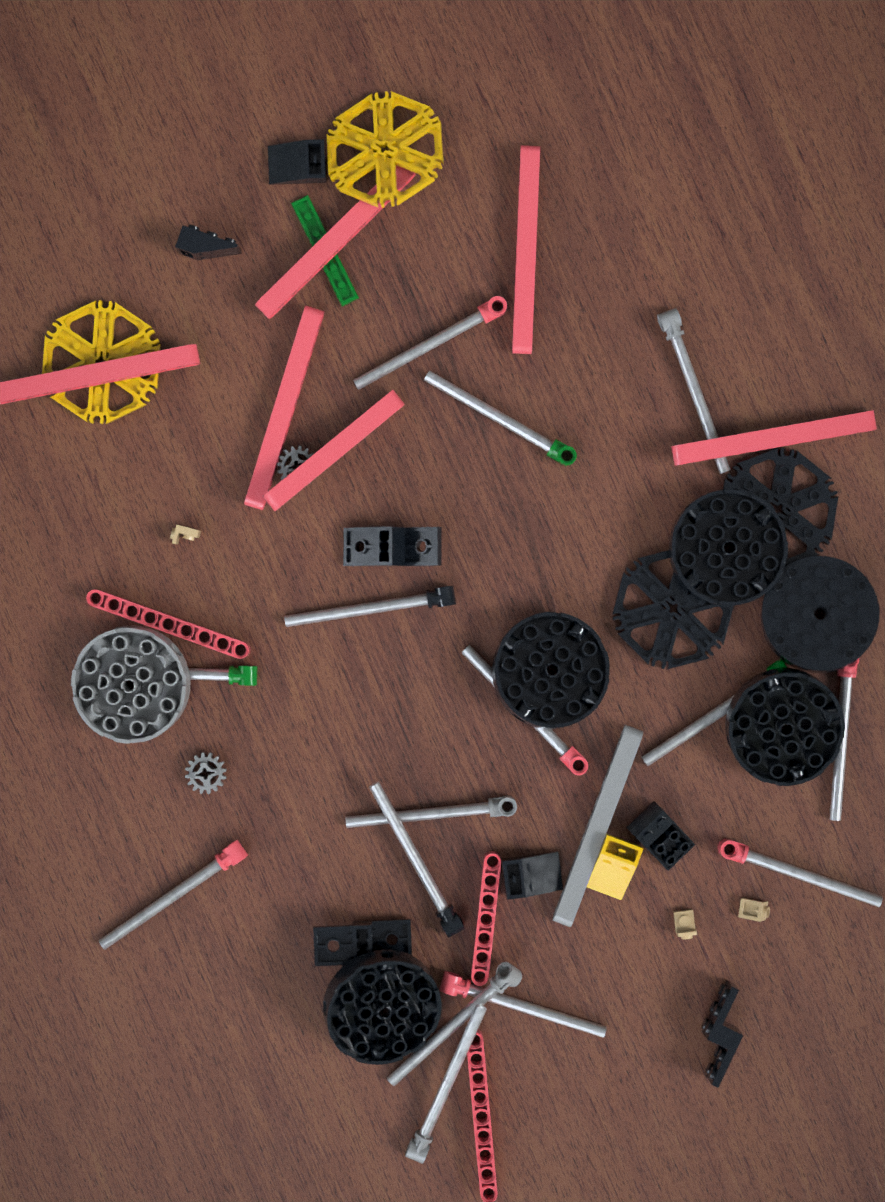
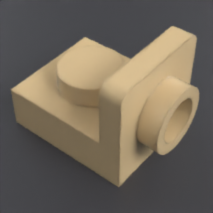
[170,525,201,544]
[738,898,770,922]
[673,909,697,939]

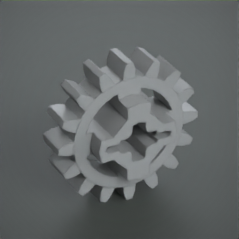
[277,446,314,484]
[185,752,227,794]

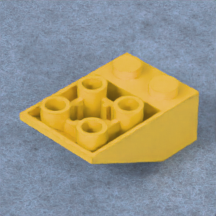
[587,833,643,900]

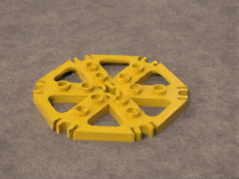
[327,91,444,208]
[42,300,161,424]

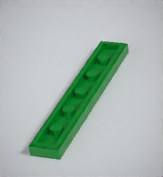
[291,195,359,307]

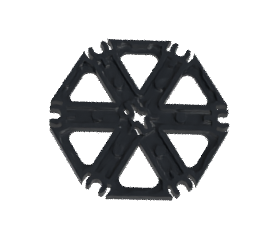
[723,448,839,568]
[612,550,734,670]

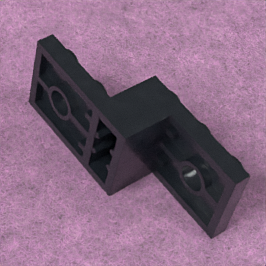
[343,526,442,566]
[313,919,412,967]
[701,980,743,1088]

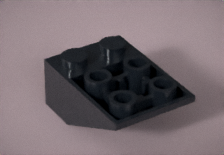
[268,139,327,185]
[175,224,241,260]
[626,801,695,871]
[501,851,563,900]

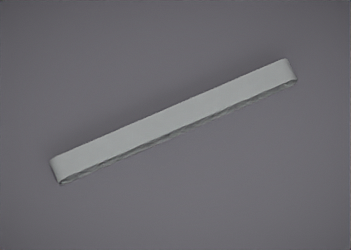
[552,725,643,927]

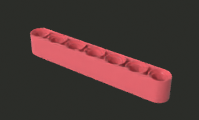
[471,851,501,986]

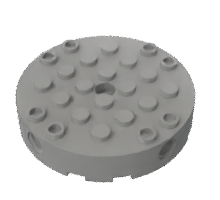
[71,625,191,744]

